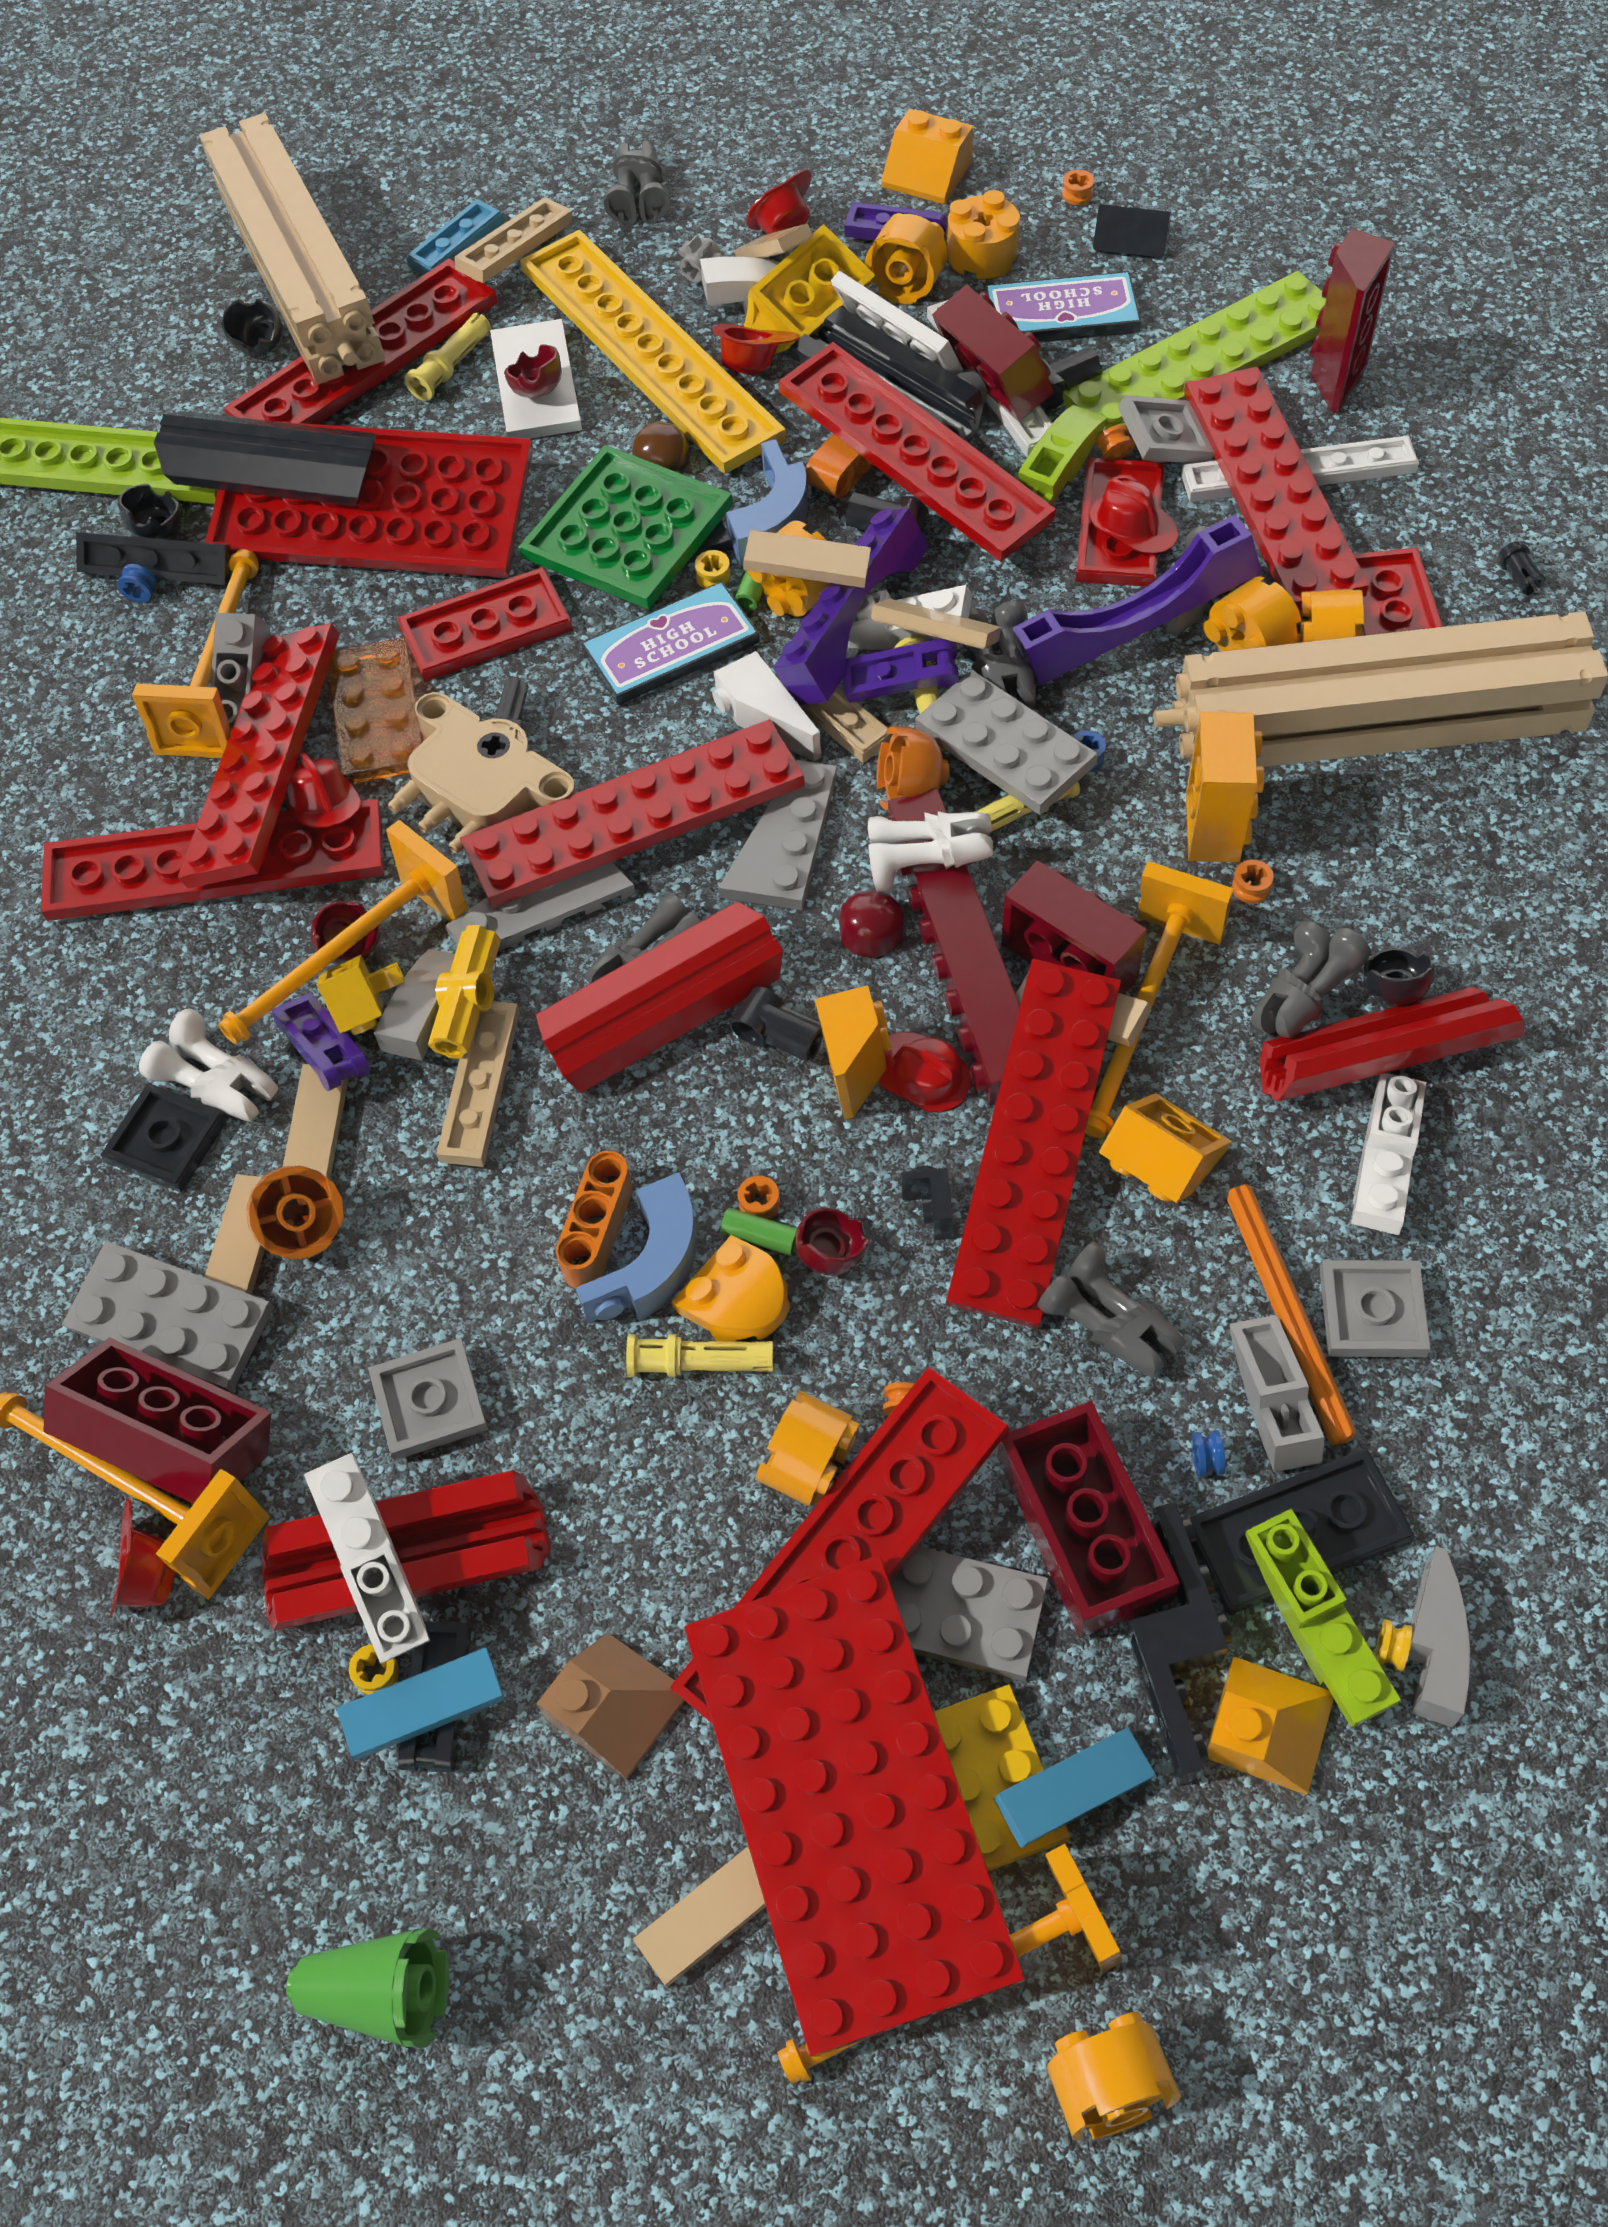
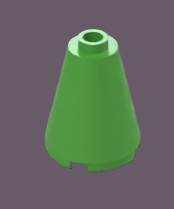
[286,1928,450,2049]

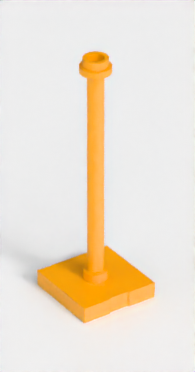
[132,549,259,758]
[218,820,468,1044]
[1085,861,1234,1138]
[0,1392,270,1600]
[777,1844,1122,2084]

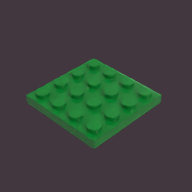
[518,445,734,610]

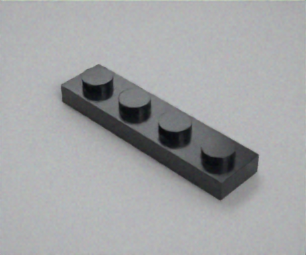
[76,532,231,585]

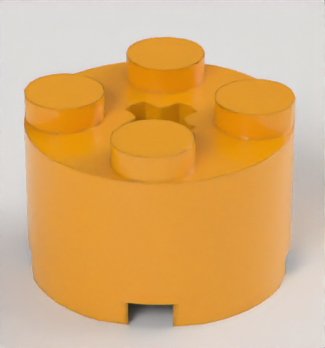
[947,190,1020,279]
[865,213,947,305]
[746,521,830,616]
[1203,576,1303,652]
[1300,589,1364,643]
[755,1390,860,1507]
[1047,2011,1181,2141]

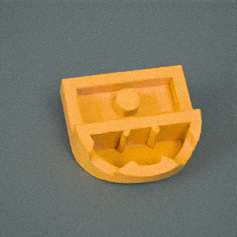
[671,1235,790,1342]

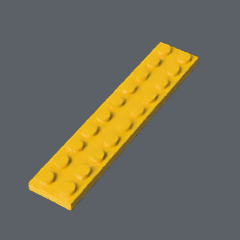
[520,230,786,474]

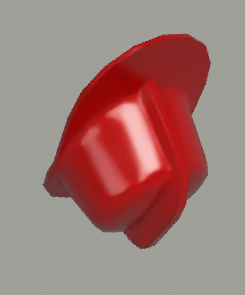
[746,169,812,234]
[712,324,800,375]
[1090,479,1178,554]
[285,752,361,828]
[877,1032,971,1112]
[109,1498,176,1618]

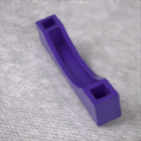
[772,508,929,705]
[1012,514,1262,686]

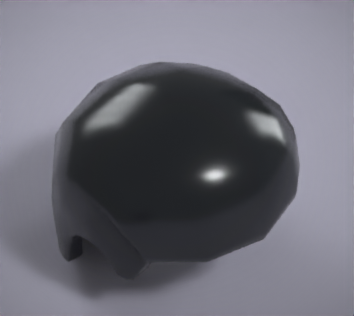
[221,299,283,355]
[118,484,182,539]
[1364,948,1435,1006]

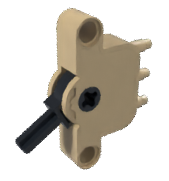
[388,677,576,854]

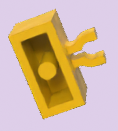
[316,955,404,1035]

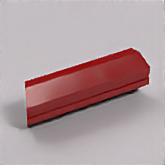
[536,902,783,1093]
[1259,986,1525,1102]
[261,1470,551,1631]

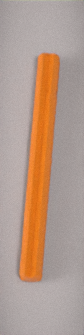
[1227,1184,1357,1446]

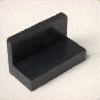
[1093,204,1171,258]

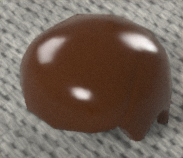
[632,421,690,472]

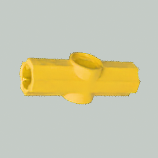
[428,925,501,1059]

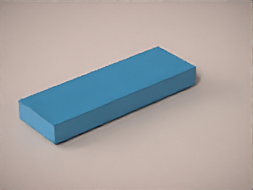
[406,199,505,275]
[337,1647,505,1761]
[994,1727,1156,1849]

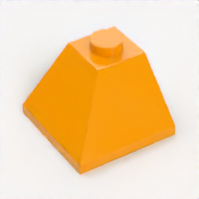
[1206,1656,1334,1795]

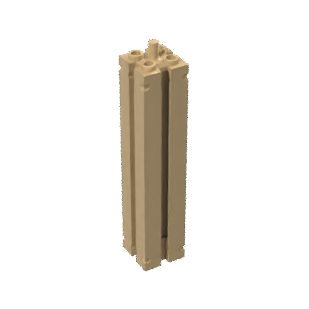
[199,113,386,385]
[1153,611,1608,767]

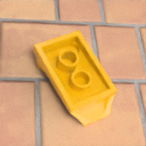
[744,224,876,355]

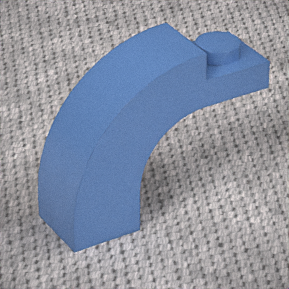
[726,439,808,567]
[575,1172,697,1323]

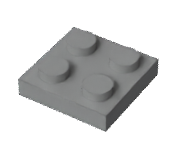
[1118,395,1214,464]
[1319,1260,1431,1357]
[368,1338,488,1461]

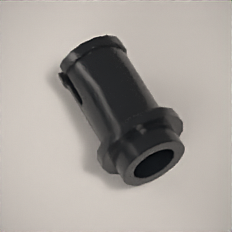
[1498,541,1546,594]

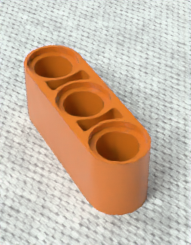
[805,434,873,499]
[556,1151,633,1288]

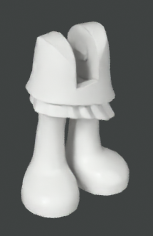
[868,811,993,892]
[139,1008,278,1122]

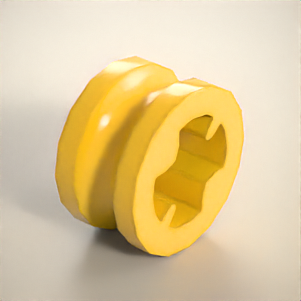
[695,550,731,589]
[1375,1619,1412,1672]
[348,1644,400,1695]

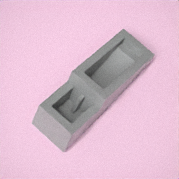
[374,949,455,1061]
[1230,1315,1325,1472]
[1408,1546,1470,1728]

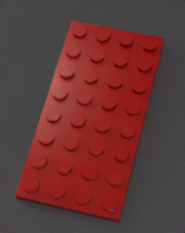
[205,422,533,578]
[684,1554,1026,2057]

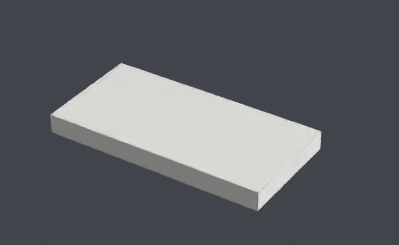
[831,271,963,375]
[490,319,582,438]

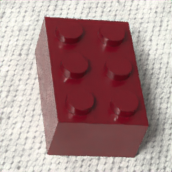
[932,284,1054,422]
[1001,860,1147,994]

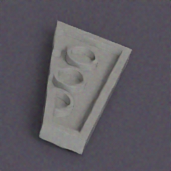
[718,760,837,910]
[446,862,635,951]

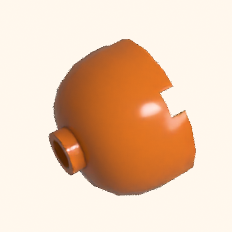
[876,726,949,811]
[246,1165,344,1260]

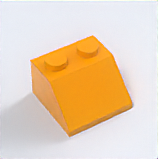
[881,108,973,205]
[815,985,892,1120]
[1098,1093,1232,1203]

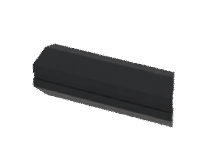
[787,306,984,442]
[154,411,377,506]

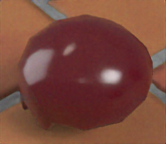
[504,344,562,398]
[839,890,904,958]
[311,901,380,965]
[795,1207,870,1277]

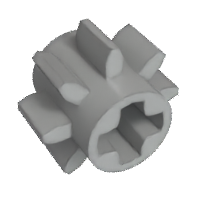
[678,235,722,283]

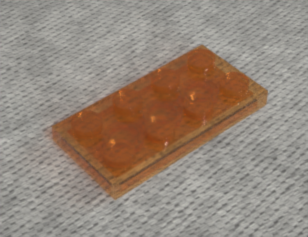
[329,637,423,784]

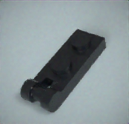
[398,1621,472,1773]

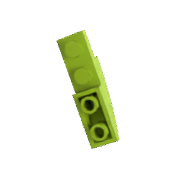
[1018,405,1107,506]
[1245,1509,1401,1728]

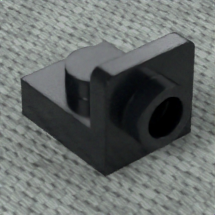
[901,1166,953,1240]

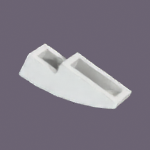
[700,257,780,313]

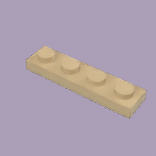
[455,197,572,283]
[436,1001,520,1167]

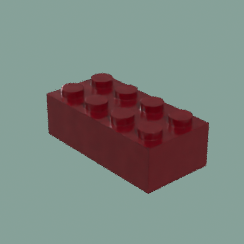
[43,1337,272,1504]
[997,1400,1180,1639]

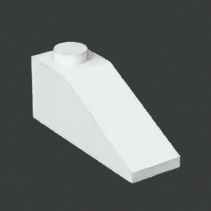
[712,651,821,761]

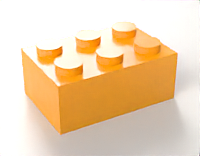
[1186,712,1264,862]

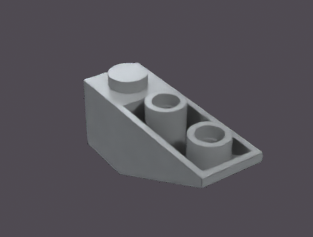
[211,613,270,730]

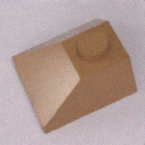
[537,1633,685,1780]

